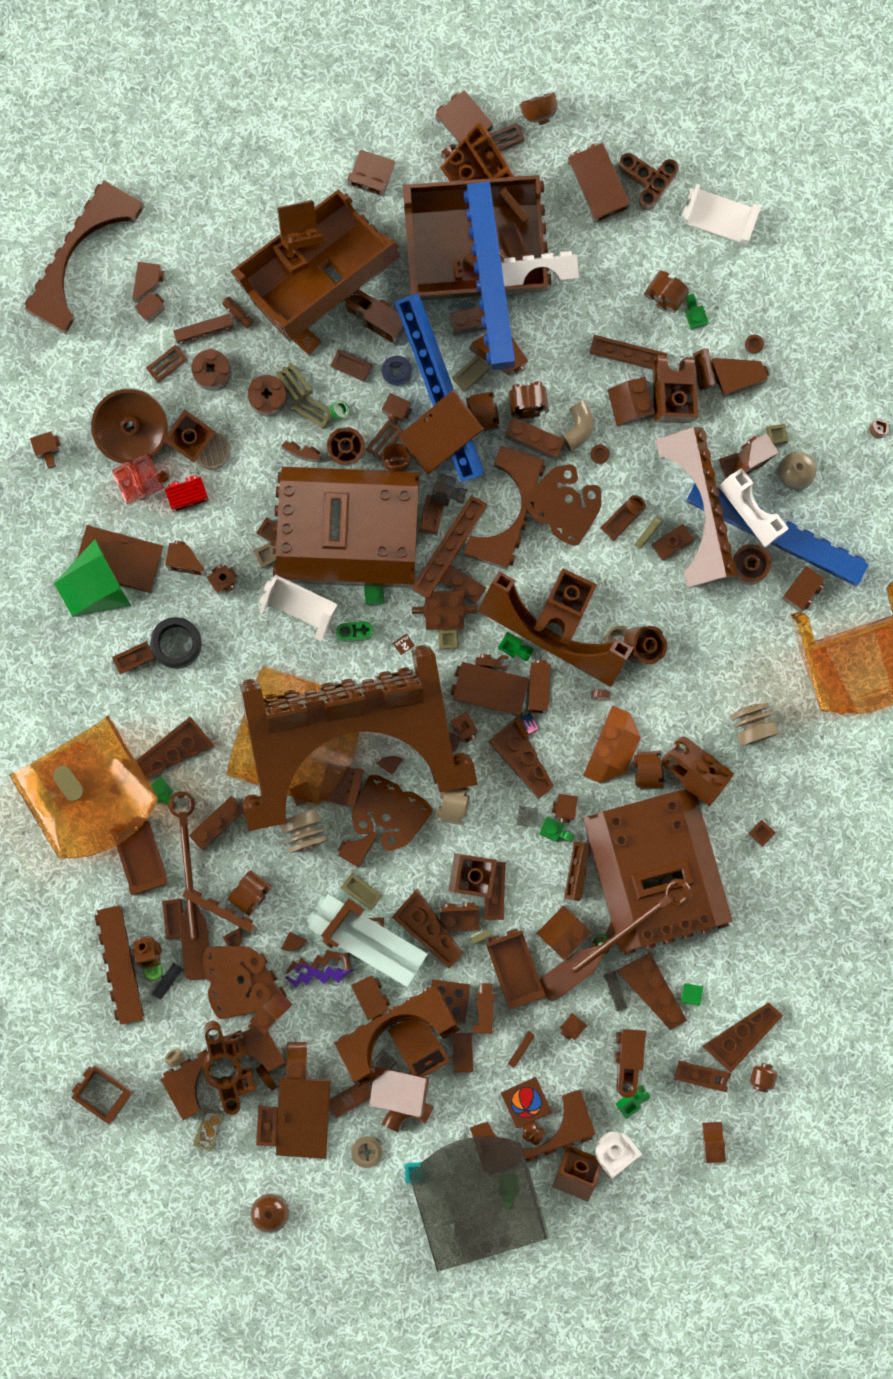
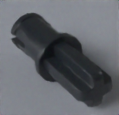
[152,962,183,999]

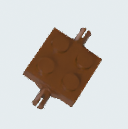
[412,591,477,630]

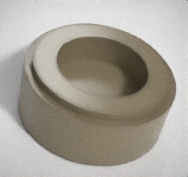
[164,1048,185,1068]

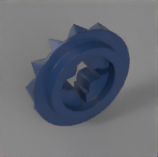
[381,356,412,386]

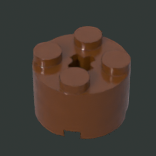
[644,270,689,313]
[191,348,231,391]
[248,375,287,417]
[508,381,549,419]
[466,391,500,432]
[732,544,771,585]
[623,626,668,665]
[634,750,664,790]
[228,870,272,917]

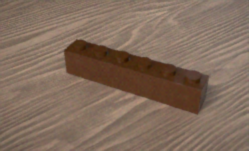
[95,905,145,1025]

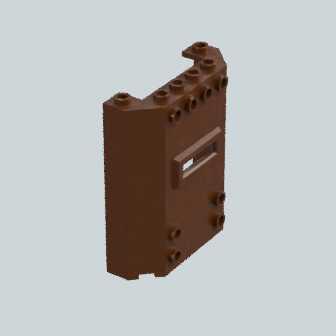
[403,175,551,301]
[231,189,401,343]
[273,466,419,588]
[582,789,733,955]

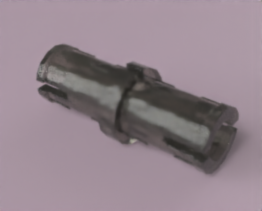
[604,971,628,1012]

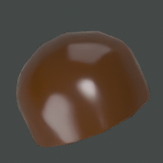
[382,443,411,471]

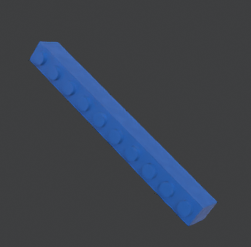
[464,181,515,370]
[395,293,485,483]
[686,484,869,587]

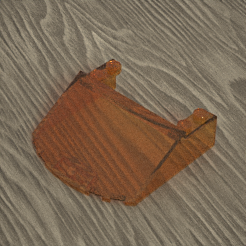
[791,581,893,715]

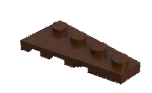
[131,716,215,780]
[488,717,554,800]
[392,888,463,969]
[182,889,258,935]
[616,952,687,1030]
[702,1002,783,1073]

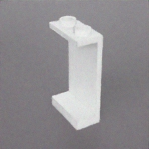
[682,184,761,245]
[259,575,338,641]

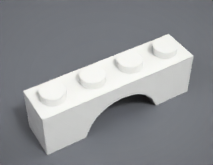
[501,251,579,286]
[718,468,789,547]

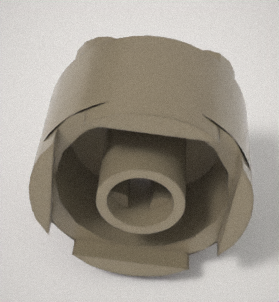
[437,787,471,826]

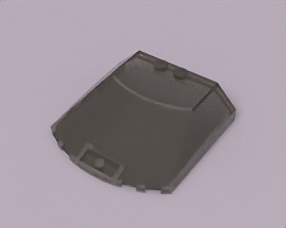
[409,1136,550,1272]

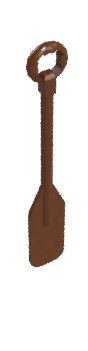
[168,791,211,980]
[540,879,692,1001]

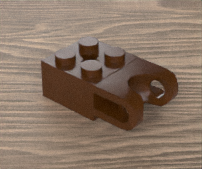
[345,290,405,345]
[653,355,698,423]
[534,568,597,645]
[662,736,734,807]
[614,1028,646,1098]

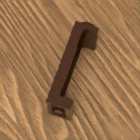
[568,143,630,223]
[450,662,529,717]
[110,815,170,896]
[486,928,546,1010]

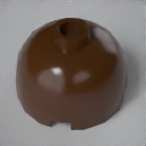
[519,92,558,125]
[327,427,365,466]
[250,1193,289,1233]

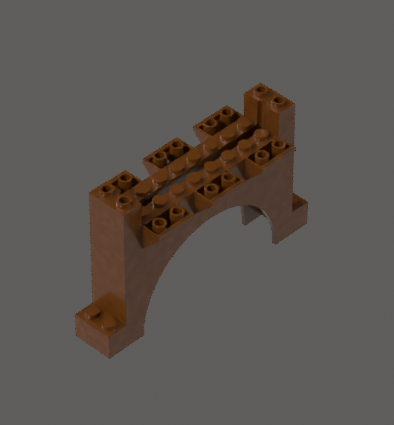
[239,645,478,831]

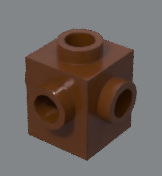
[207,565,238,595]
[132,936,162,969]

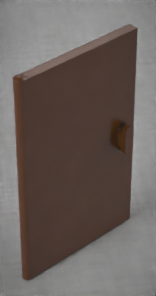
[398,390,484,475]
[77,525,164,593]
[276,1077,330,1159]

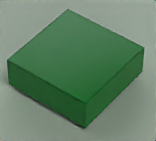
[681,983,704,1006]

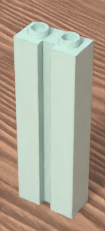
[307,894,427,987]

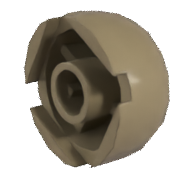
[778,451,817,490]

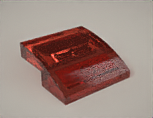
[112,454,164,504]

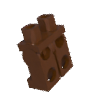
[472,983,496,1034]

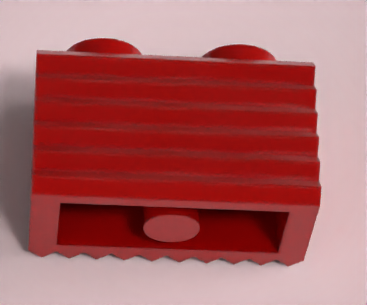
[165,475,209,512]

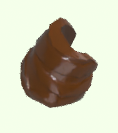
[522,1121,546,1146]

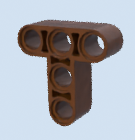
[619,153,678,210]

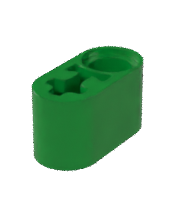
[336,621,373,642]

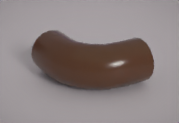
[382,1103,434,1133]

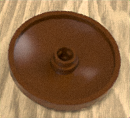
[91,388,168,465]

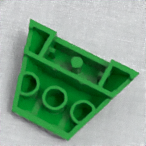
[54,539,132,617]

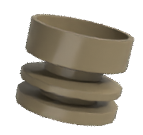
[730,703,779,747]
[280,809,327,854]

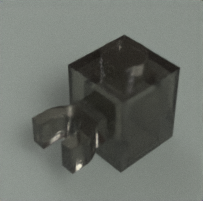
[430,473,467,507]

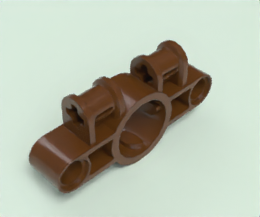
[203,1021,256,1115]

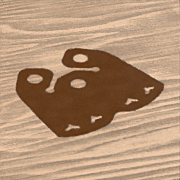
[524,464,602,545]
[352,775,433,851]
[203,946,271,1019]

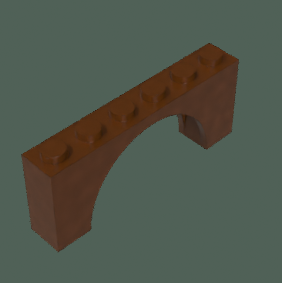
[464,446,546,570]
[334,985,460,1087]
[160,1023,286,1120]
[470,1089,596,1175]

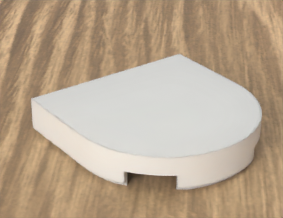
[595,1132,642,1179]

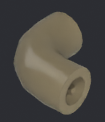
[562,400,593,451]

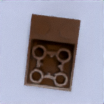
[388,1020,450,1077]

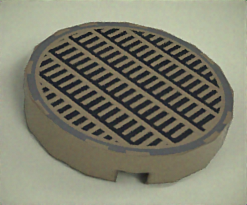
[196,432,230,470]

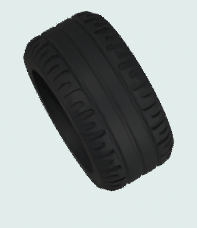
[150,617,202,669]

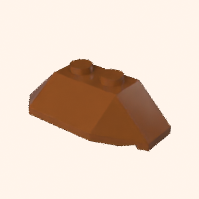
[583,706,641,784]

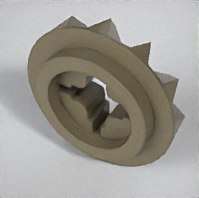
[351,1136,382,1168]

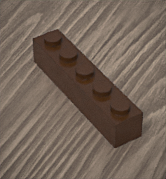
[173,313,234,345]

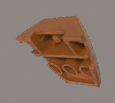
[440,121,515,181]

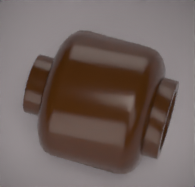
[750,1062,778,1093]

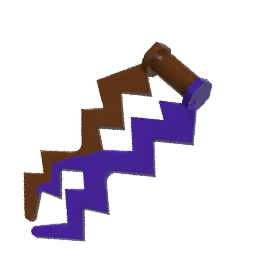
[285,950,354,988]

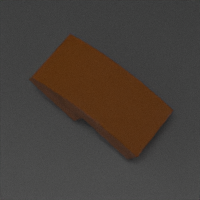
[281,440,322,463]

